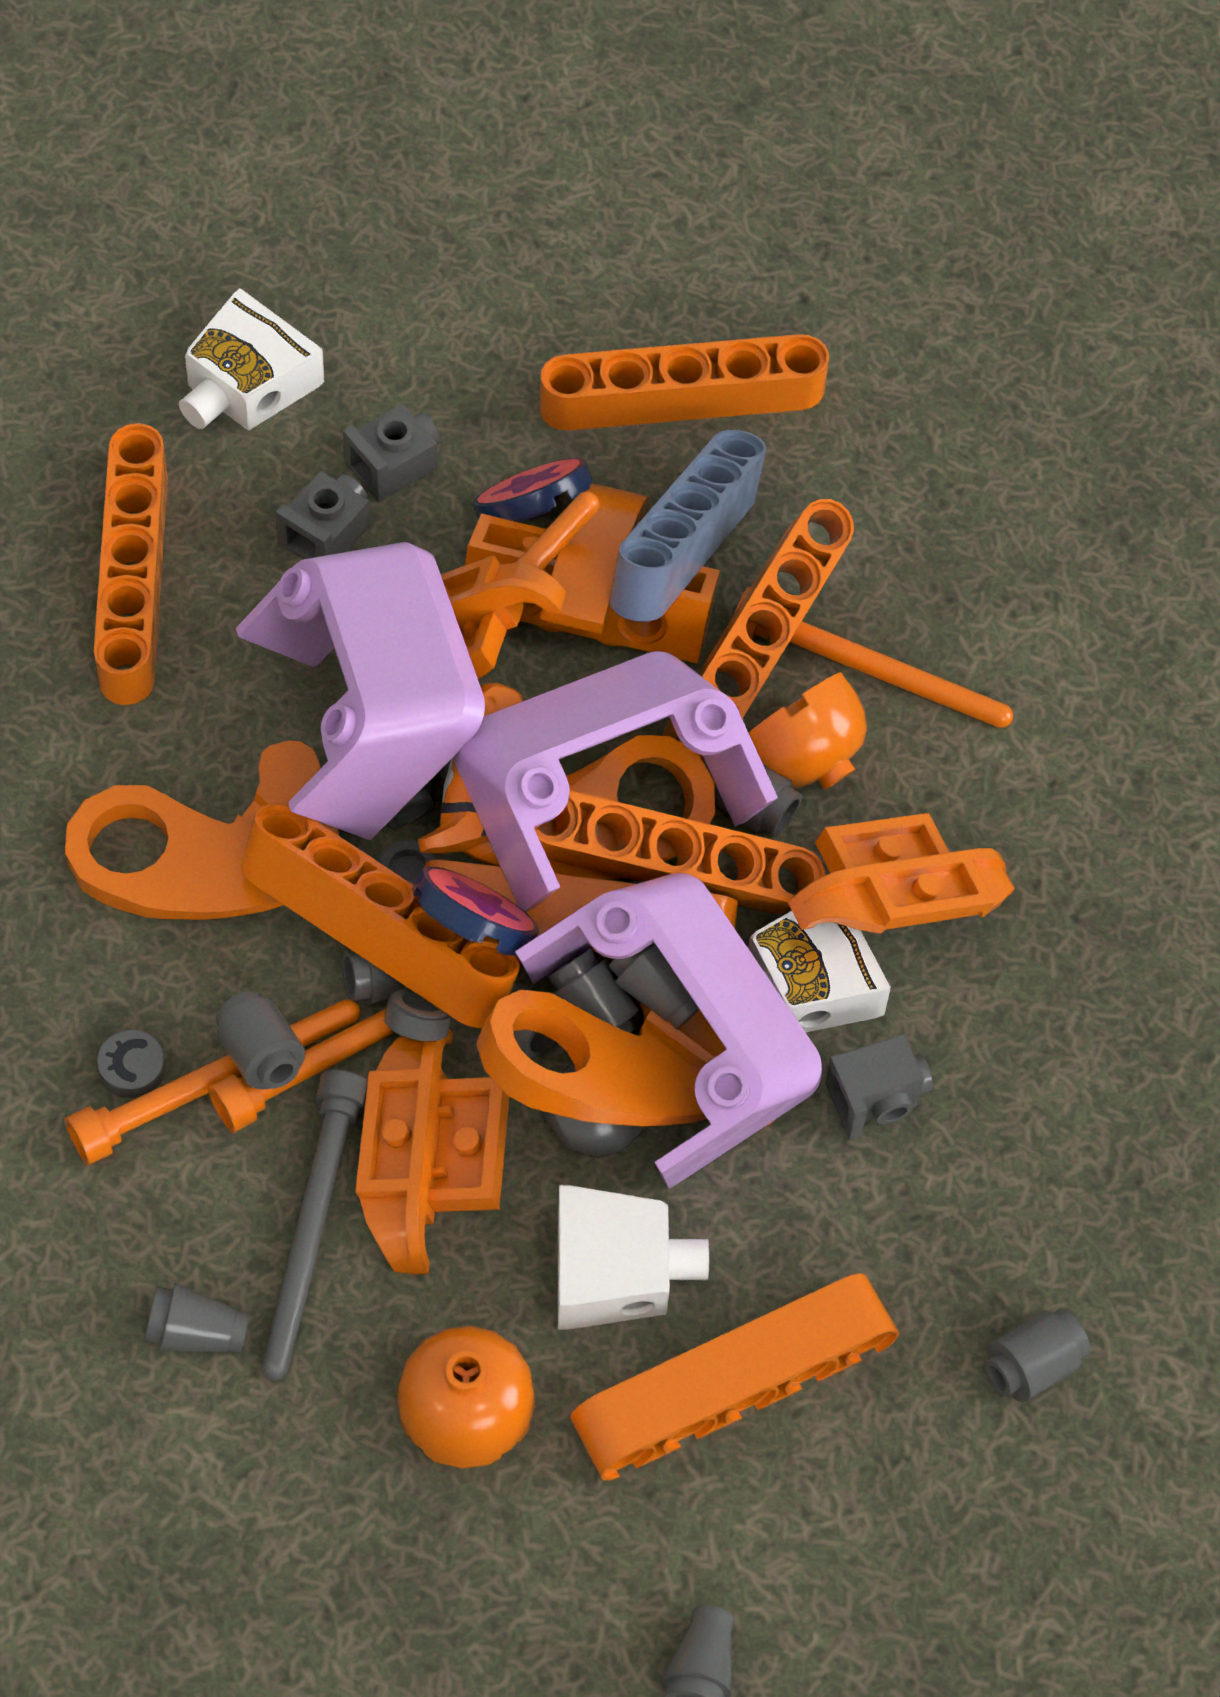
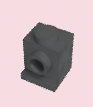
[343,404,440,503]
[276,471,370,560]
[825,1034,933,1140]

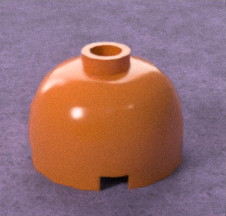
[748,672,867,790]
[397,1325,535,1469]

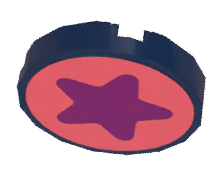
[472,457,593,522]
[412,866,539,956]

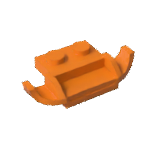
[441,555,566,679]
[788,813,1015,934]
[355,1029,510,1275]

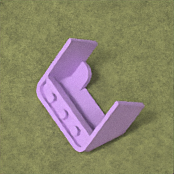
[236,542,485,840]
[454,651,778,912]
[515,873,822,1188]

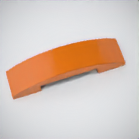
[540,483,650,634]

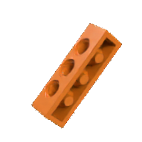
[465,514,720,664]

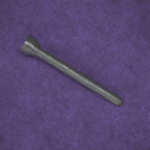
[261,1070,368,1381]

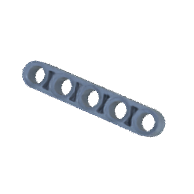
[609,430,766,622]

